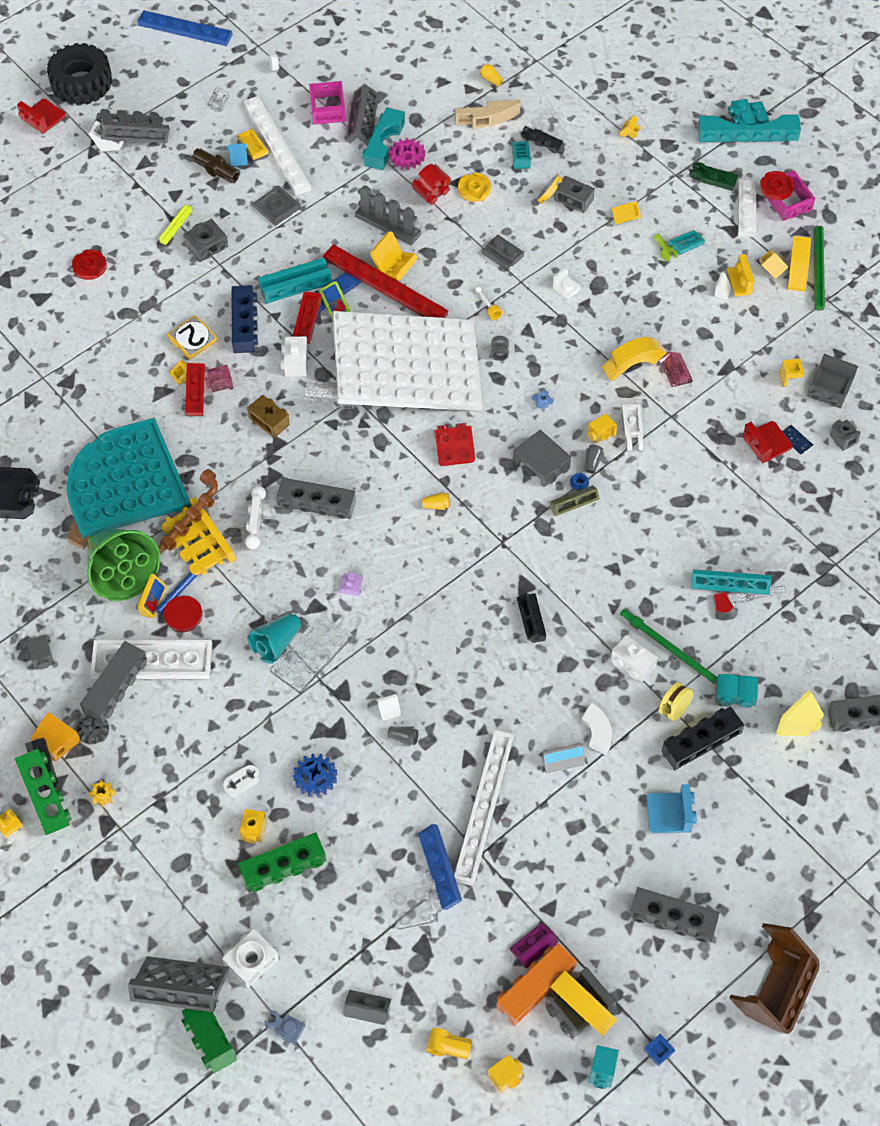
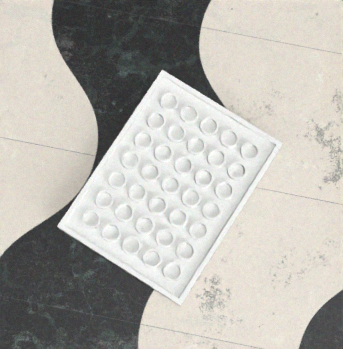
[332,311,483,411]

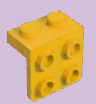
[370,231,418,281]

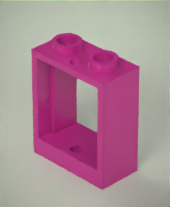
[309,81,346,125]
[767,170,815,221]

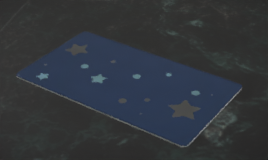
[783,425,814,455]

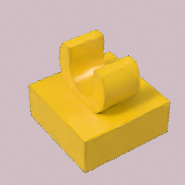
[619,115,641,139]
[0,808,23,838]

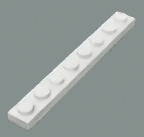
[243,96,311,196]
[454,730,514,886]

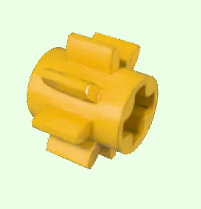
[89,780,116,807]

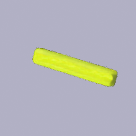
[159,204,192,245]

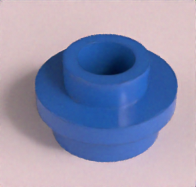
[570,473,589,491]

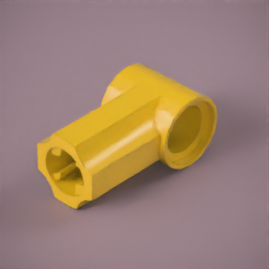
[426,1028,472,1060]

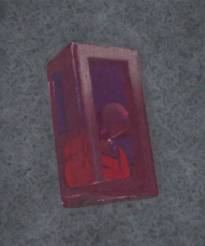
[660,351,693,387]

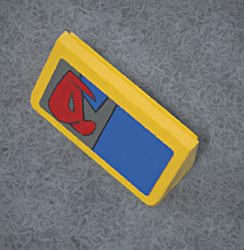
[137,574,167,618]

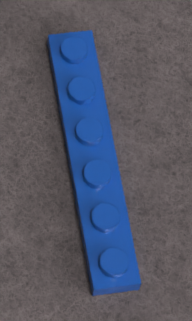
[137,10,233,46]

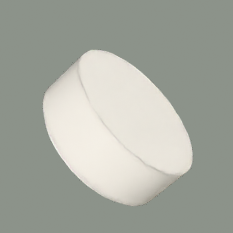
[269,54,279,71]

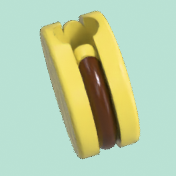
[659,682,693,721]

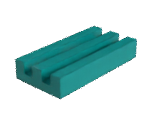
[668,230,705,255]

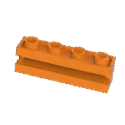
[497,943,577,1026]

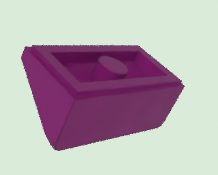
[509,923,558,968]

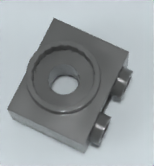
[183,218,229,263]

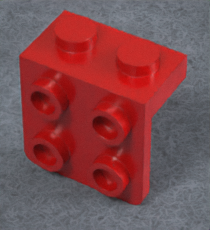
[17,99,66,134]
[742,421,793,463]
[433,423,475,466]

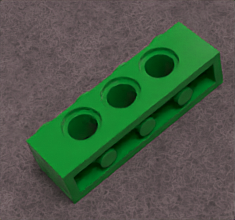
[14,749,72,835]
[238,832,327,893]

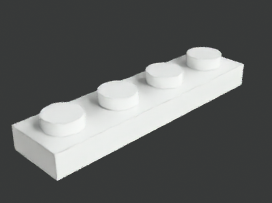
[738,179,756,237]

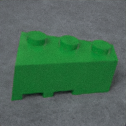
[181,1009,237,1074]

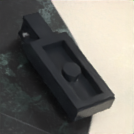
[520,126,565,155]

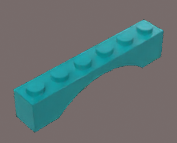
[697,114,801,142]

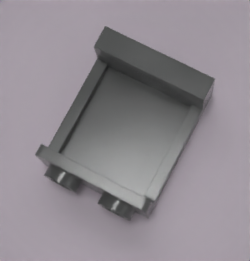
[807,354,858,409]
[513,429,571,487]
[545,967,615,1038]

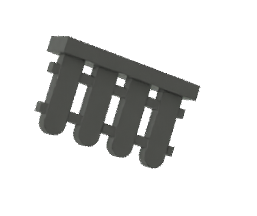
[97,109,170,143]
[355,185,421,246]

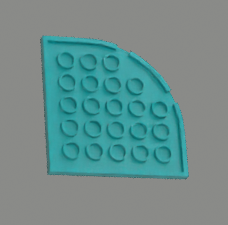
[66,418,191,538]

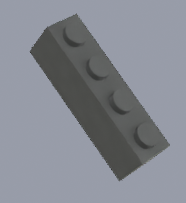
[80,641,147,723]

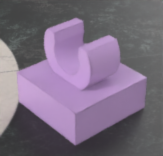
[340,572,363,596]

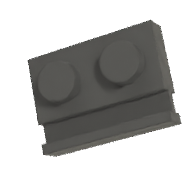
[481,235,524,271]

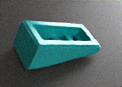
[512,141,531,169]

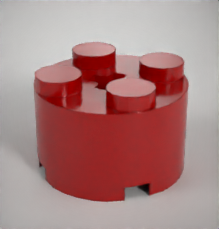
[412,163,451,205]

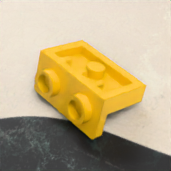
[726,254,755,297]

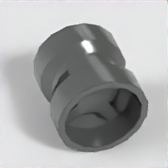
[491,336,509,361]

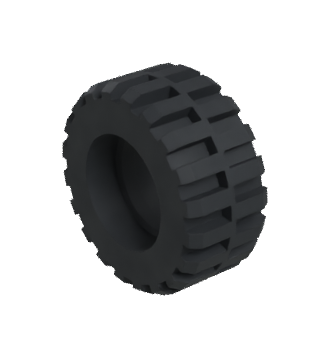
[47,43,112,105]

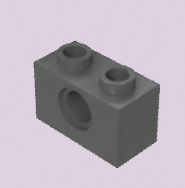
[554,176,595,213]

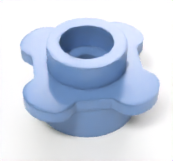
[532,390,554,409]

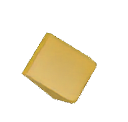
[169,360,187,385]

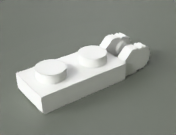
[622,404,644,450]

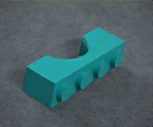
[362,107,405,171]

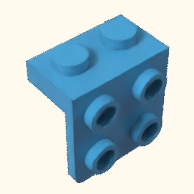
[647,784,697,834]

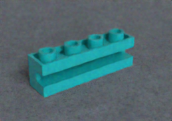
[258,258,332,304]

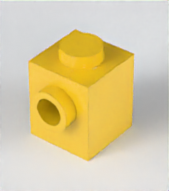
[240,809,267,844]
[487,1054,523,1093]

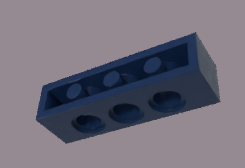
[231,285,258,353]

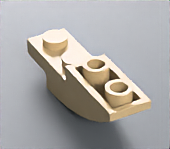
[455,99,521,129]

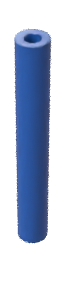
[155,572,198,614]

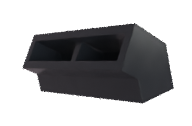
[517,592,546,643]
[25,737,59,793]

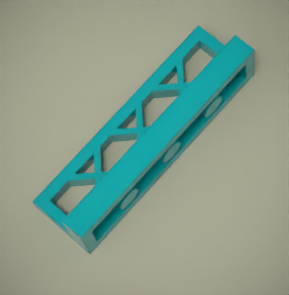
[692,569,772,595]

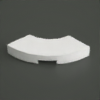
[581,703,612,756]

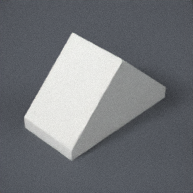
[89,121,124,152]

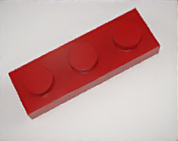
[292,291,322,344]
[185,363,205,416]

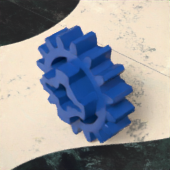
[293,753,338,798]

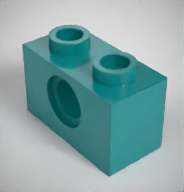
[589,1045,619,1089]

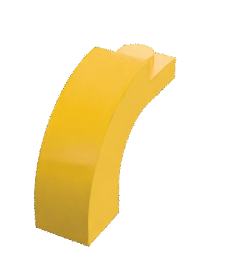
[601,337,667,381]

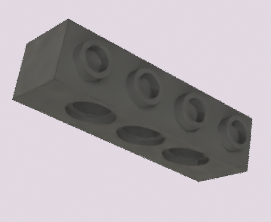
[277,477,356,519]
[828,695,880,732]
[629,887,720,942]

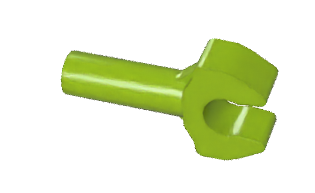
[654,233,678,261]

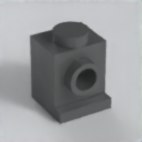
[830,420,861,451]

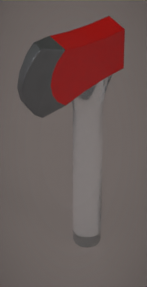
[713,585,786,620]

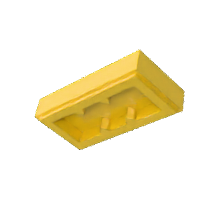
[238,129,268,160]

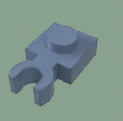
[264,1010,306,1045]

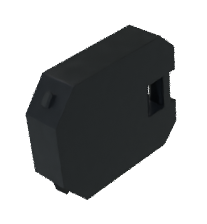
[0,467,40,520]

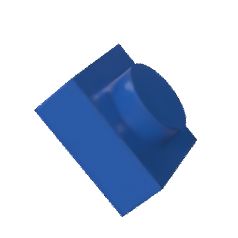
[644,1034,675,1067]

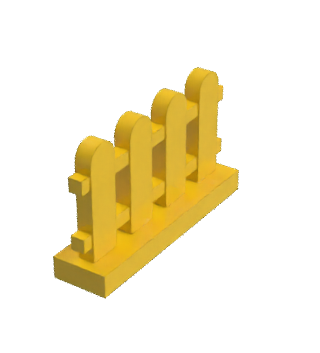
[162,496,236,575]

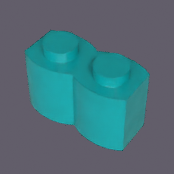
[716,674,758,708]

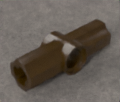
[192,148,240,183]

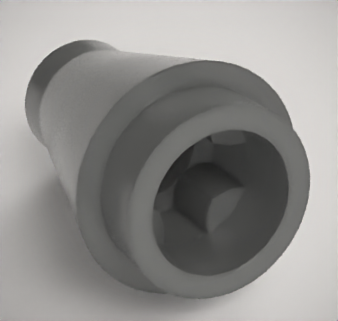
[585,444,604,474]
[387,726,419,746]

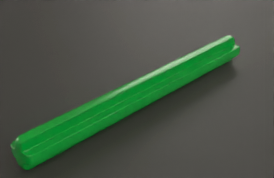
[814,225,825,311]

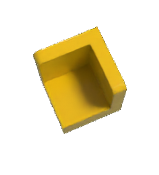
[612,202,641,224]
[759,248,788,279]
[779,358,804,387]

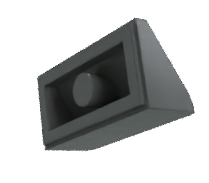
[343,990,391,1025]

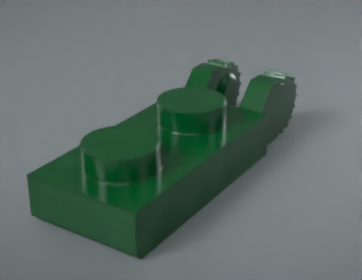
[689,162,739,191]

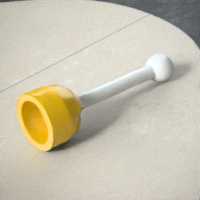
[475,287,503,320]

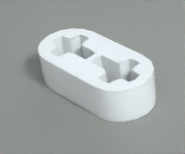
[223,765,260,797]

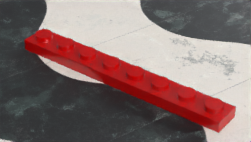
[323,244,448,318]

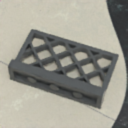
[128,956,229,1012]

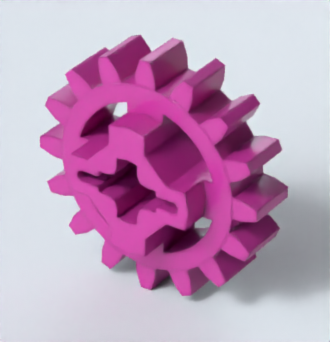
[389,137,426,170]

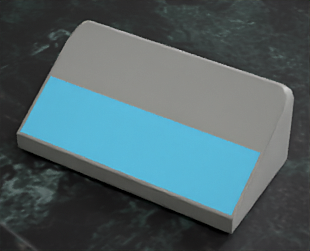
[542,743,585,773]

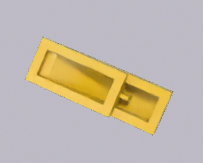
[788,236,811,292]
[550,971,617,1036]

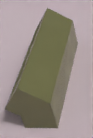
[550,485,600,516]

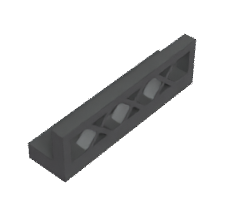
[345,83,379,145]

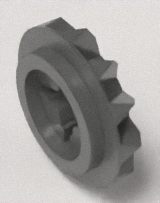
[77,715,109,744]

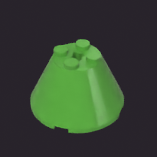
[87,528,160,601]

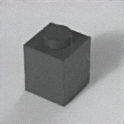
[27,635,55,670]

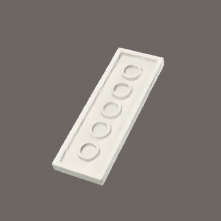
[90,640,213,679]

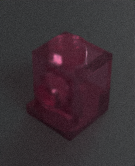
[205,365,234,392]

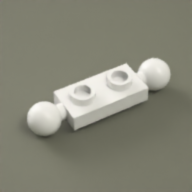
[245,486,266,549]

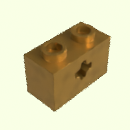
[247,394,290,438]

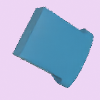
[227,144,248,167]

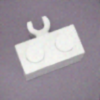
[281,337,308,377]
[611,635,658,682]

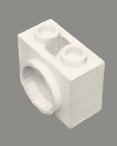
[222,929,279,989]

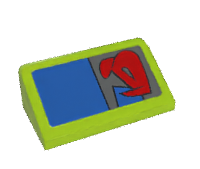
[319,281,350,321]

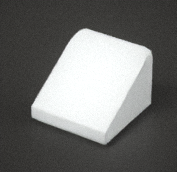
[714,273,731,299]
[377,694,401,721]

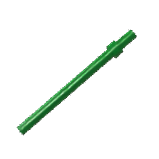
[620,609,717,684]

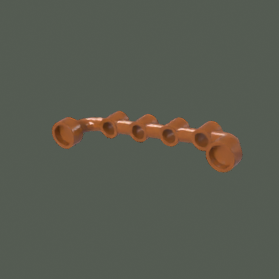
[158,469,218,554]

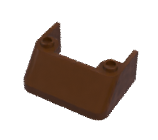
[729,923,820,1034]

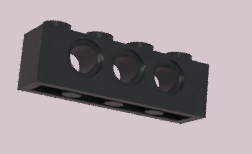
[661,706,744,770]

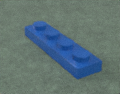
[418,824,463,910]

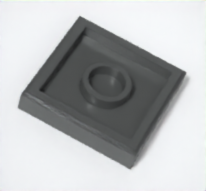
[253,185,301,226]

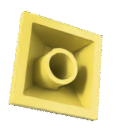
[776,690,824,736]

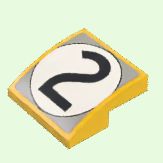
[166,315,218,360]

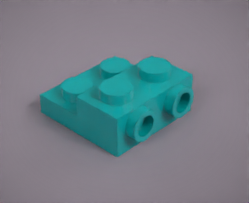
[728,99,770,125]

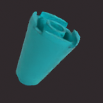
[247,613,301,664]

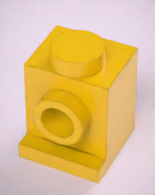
[587,413,617,444]

